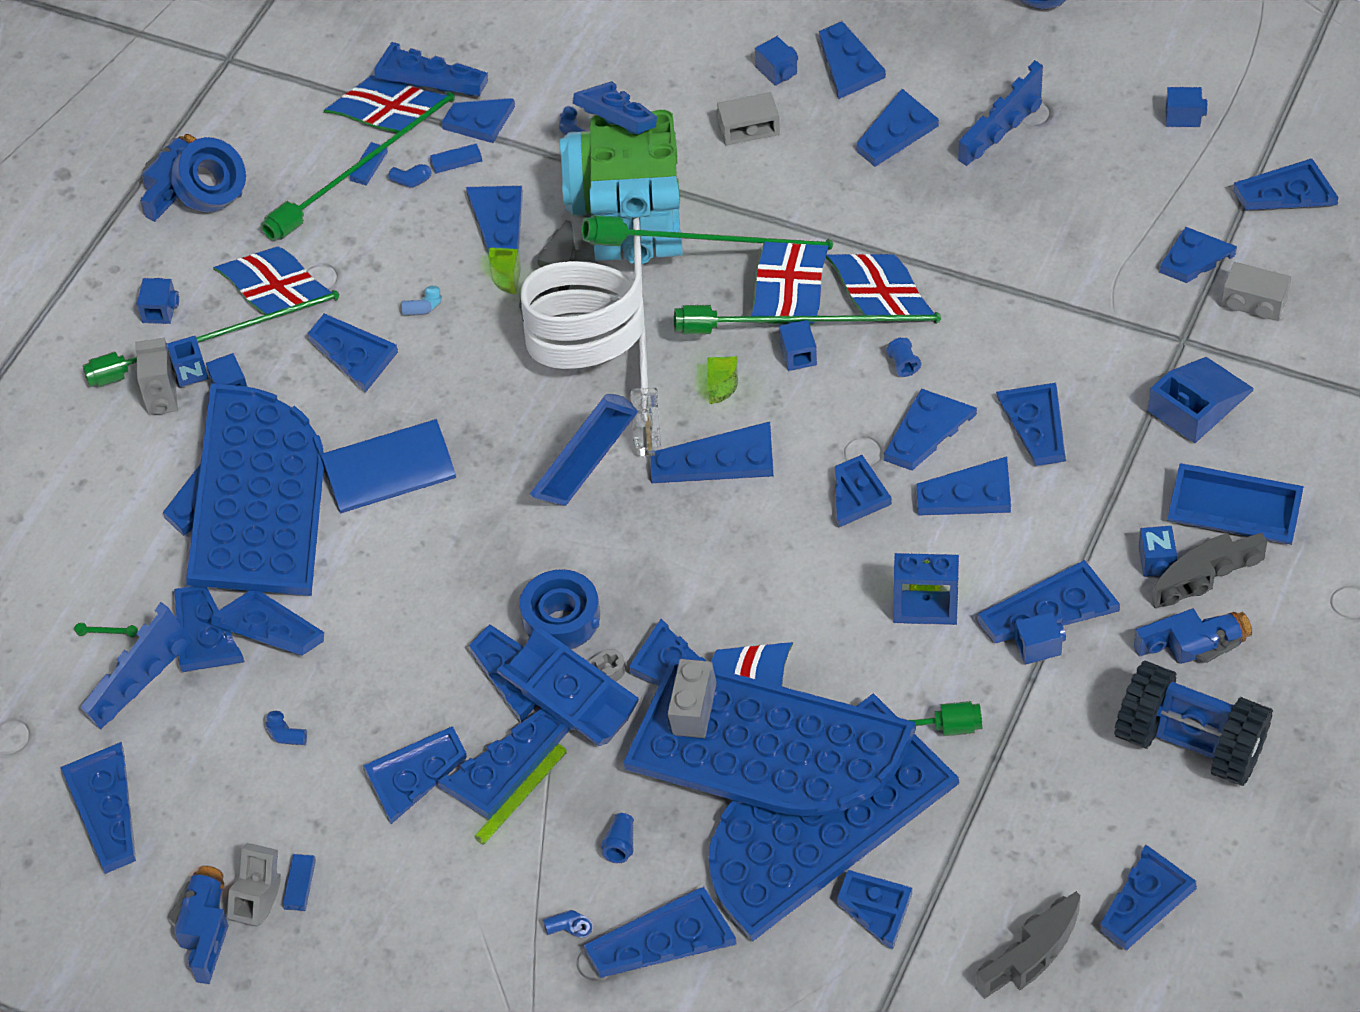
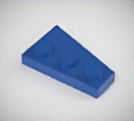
[819,21,886,99]
[996,382,1066,466]
[884,388,977,471]
[174,586,245,672]
[211,590,324,656]
[364,726,467,824]
[1100,845,1197,951]

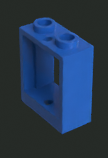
[893,553,959,625]

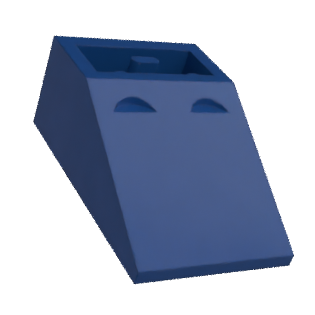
[1148,357,1254,443]

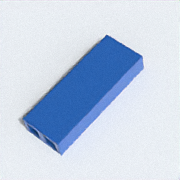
[349,142,388,186]
[430,143,482,174]
[283,854,316,911]

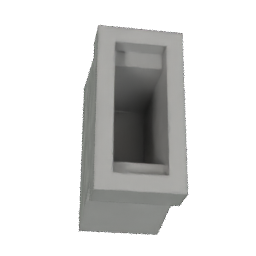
[135,338,178,415]

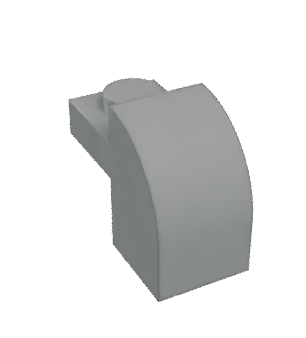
[227,843,281,927]

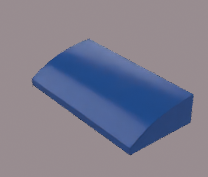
[530,394,639,506]
[321,419,456,514]
[1167,463,1304,545]

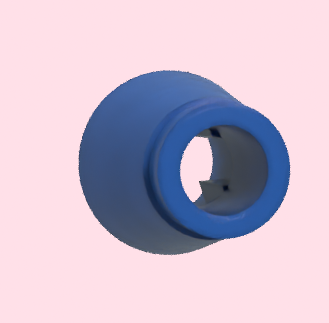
[601,813,634,863]

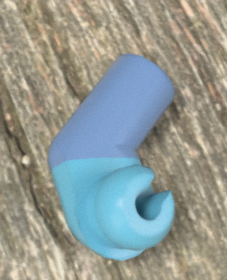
[402,286,442,315]

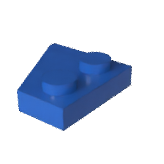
[442,98,515,143]
[835,455,892,527]
[838,870,912,949]

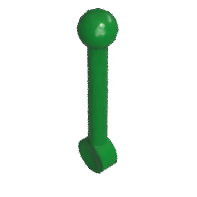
[74,623,138,637]

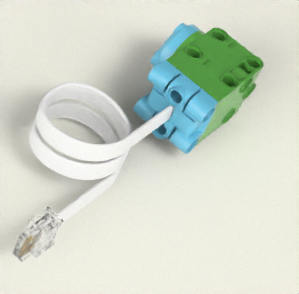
[521,109,683,456]

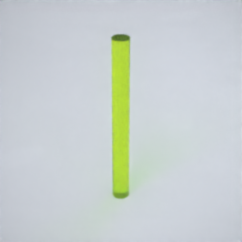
[474,744,567,845]

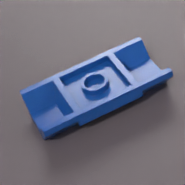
[497,625,639,746]

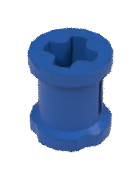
[886,337,922,377]

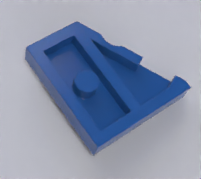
[1160,227,1237,283]

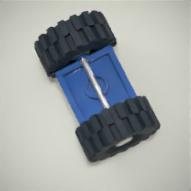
[1114,660,1273,786]

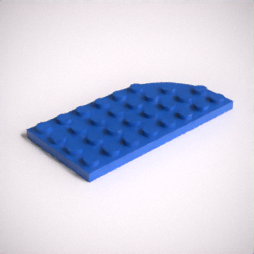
[186,383,324,596]
[623,657,916,816]
[709,693,959,942]

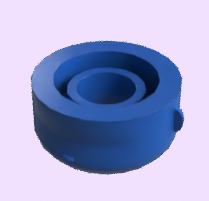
[171,137,246,212]
[519,569,600,649]

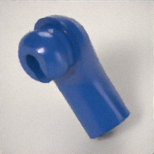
[559,106,585,135]
[388,164,432,188]
[265,711,307,745]
[543,910,593,938]

